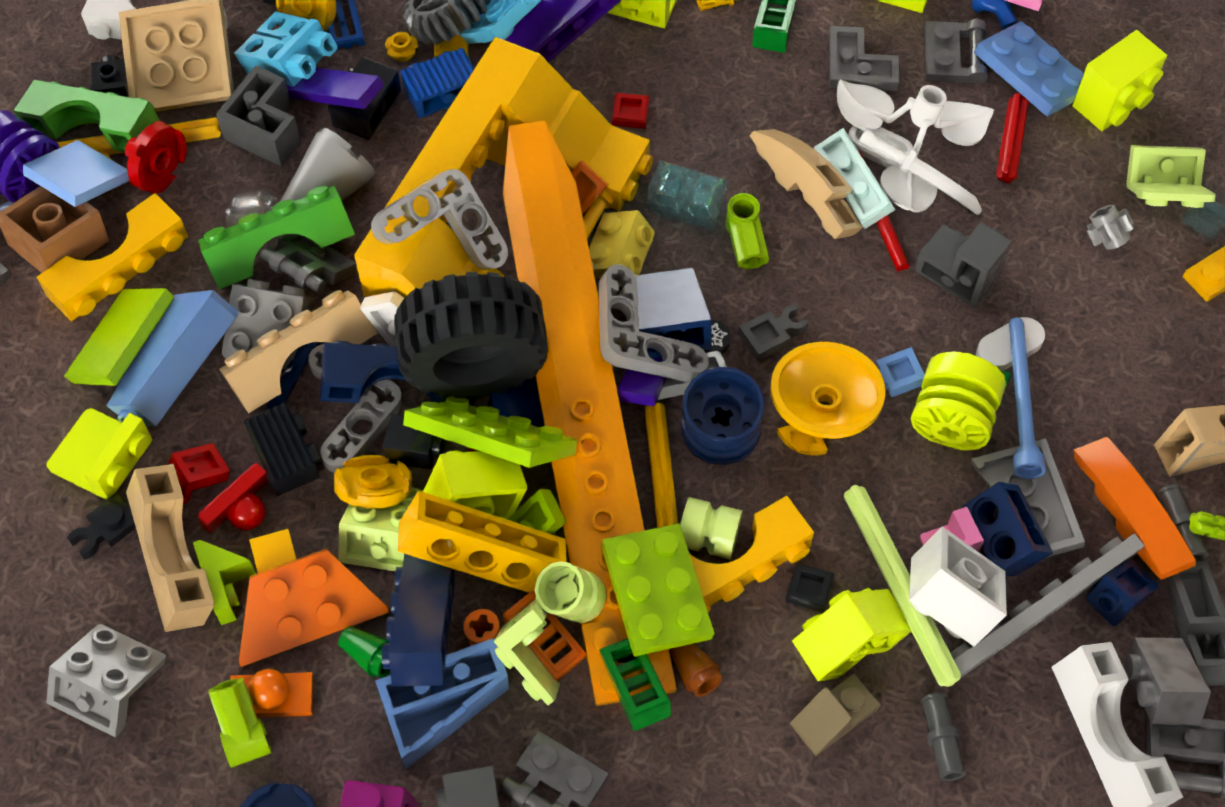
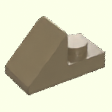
[790,674,880,756]

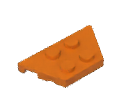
[239,548,389,667]

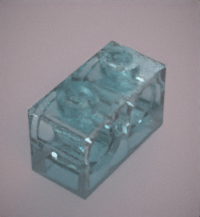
[647,160,728,231]

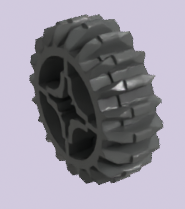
[402,0,491,45]

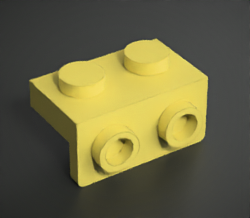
[589,210,655,278]

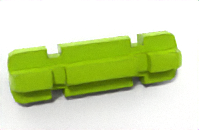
[1189,511,1225,541]

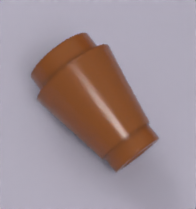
[669,643,722,697]

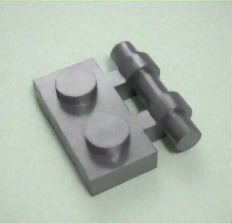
[260,234,356,294]
[500,730,609,807]

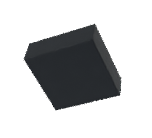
[785,563,834,612]

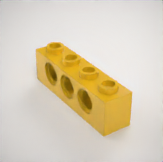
[398,491,567,593]

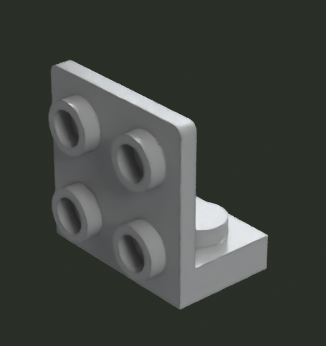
[46,624,166,738]

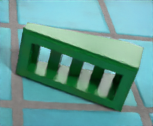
[752,0,797,53]
[599,638,671,731]

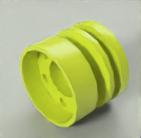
[910,351,1006,451]

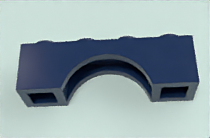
[320,341,476,406]

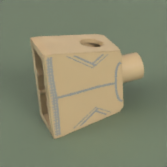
[1154,405,1225,477]

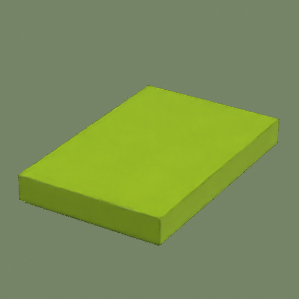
[64,288,175,386]

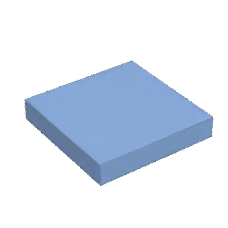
[23,140,129,207]

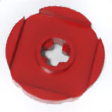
[125,121,187,194]

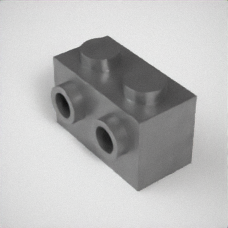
[1124,638,1211,725]

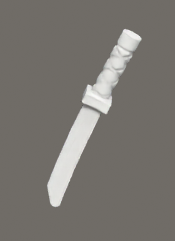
[859,129,982,215]

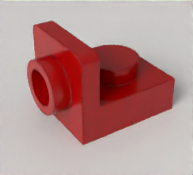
[168,443,230,504]

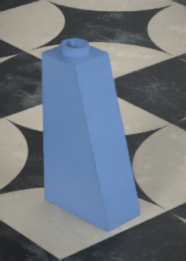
[107,290,239,426]

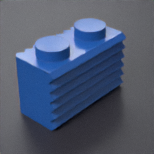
[400,48,475,119]

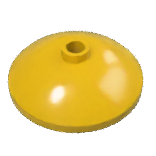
[770,342,886,439]

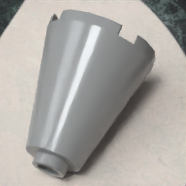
[280,128,376,202]

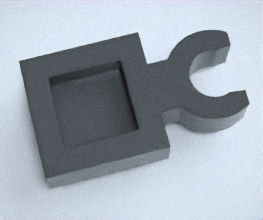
[738,304,809,361]

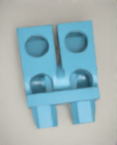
[234,11,337,87]

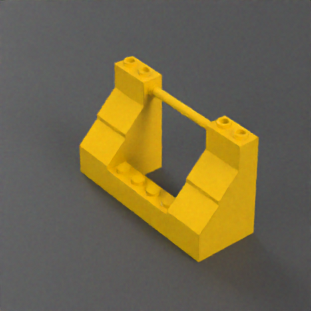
[354,37,653,298]

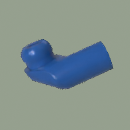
[971,0,1018,29]

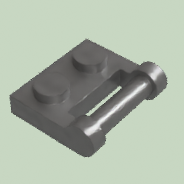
[924,19,988,84]
[1146,716,1225,798]

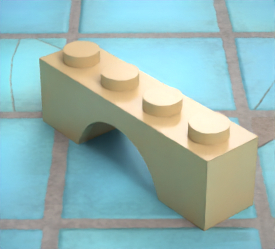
[219,290,378,413]
[126,464,215,632]

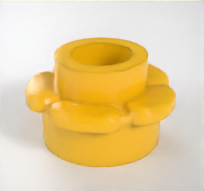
[385,32,418,62]

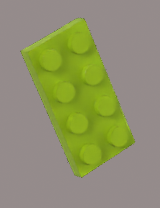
[403,396,577,468]

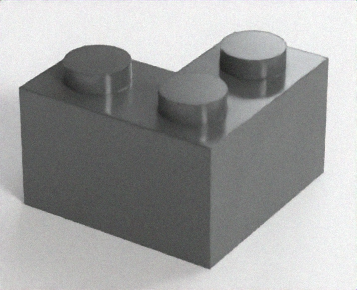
[216,65,301,167]
[914,222,1012,308]

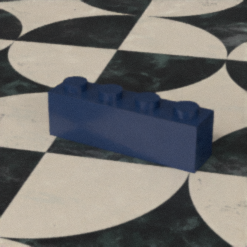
[382,554,455,686]

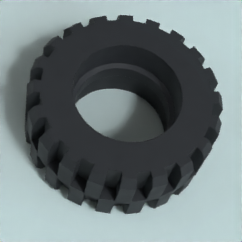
[394,272,549,398]

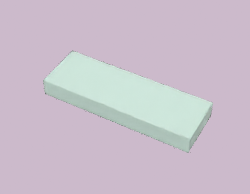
[814,128,895,229]

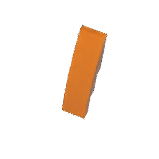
[1074,437,1196,580]

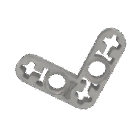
[371,169,508,270]
[599,264,709,382]
[308,344,403,473]

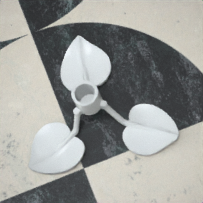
[837,79,994,212]

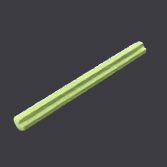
[844,485,961,687]

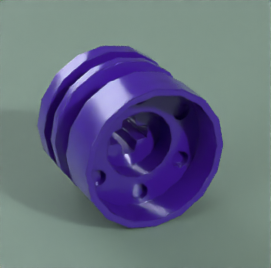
[0,110,60,203]

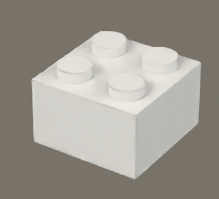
[909,526,1007,646]

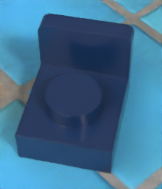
[1086,559,1160,626]

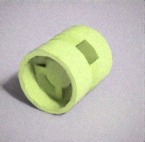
[680,497,743,560]
[535,561,606,623]

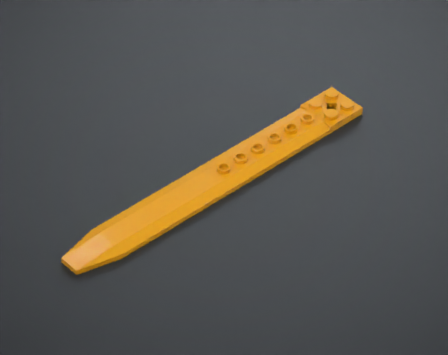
[503,120,677,706]

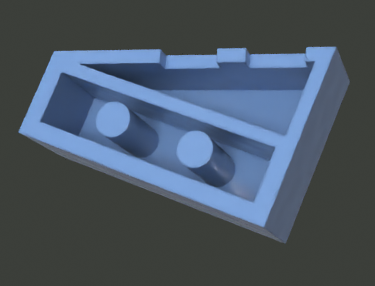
[375,638,509,770]

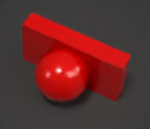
[198,463,267,534]

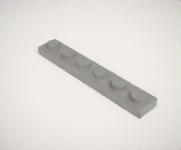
[950,533,1145,678]

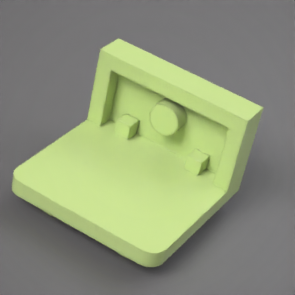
[1126,145,1216,208]

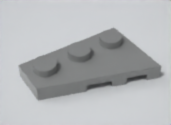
[971,438,1085,558]

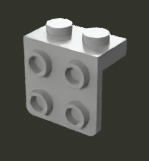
[222,279,316,369]

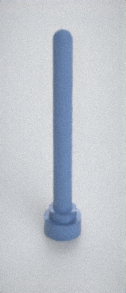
[1009,317,1046,479]

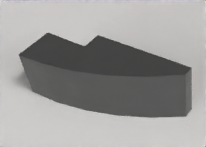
[1167,561,1225,686]

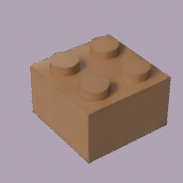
[0,186,109,273]

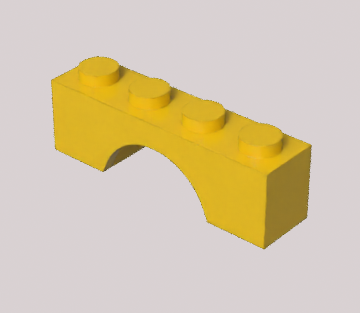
[36,193,188,322]
[690,496,814,613]

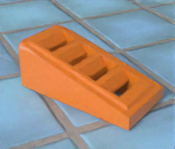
[503,591,587,681]

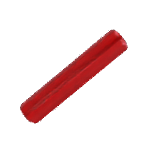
[996,93,1029,183]

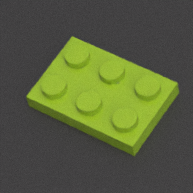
[601,523,715,657]

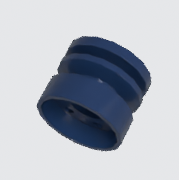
[681,367,765,466]

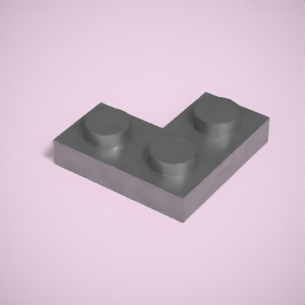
[829,26,899,91]

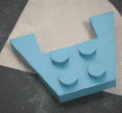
[461,0,541,44]

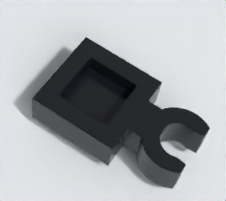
[67,492,136,560]

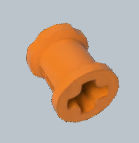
[463,609,501,647]

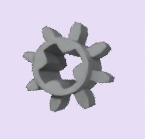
[1087,205,1134,250]

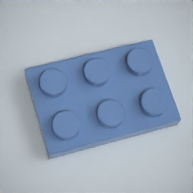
[974,21,1084,117]

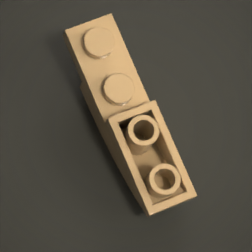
[749,129,863,239]

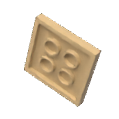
[119,0,234,112]

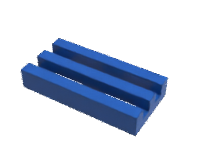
[327,0,365,51]

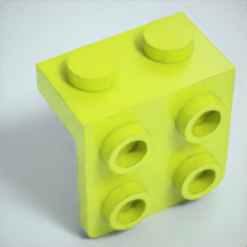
[47,408,153,500]

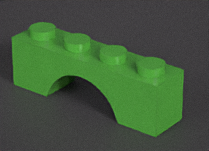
[13,80,160,153]
[199,186,355,290]

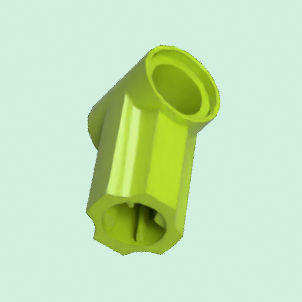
[725,193,769,270]
[208,678,272,768]

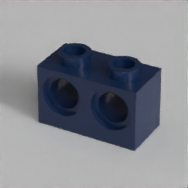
[962,482,1053,576]

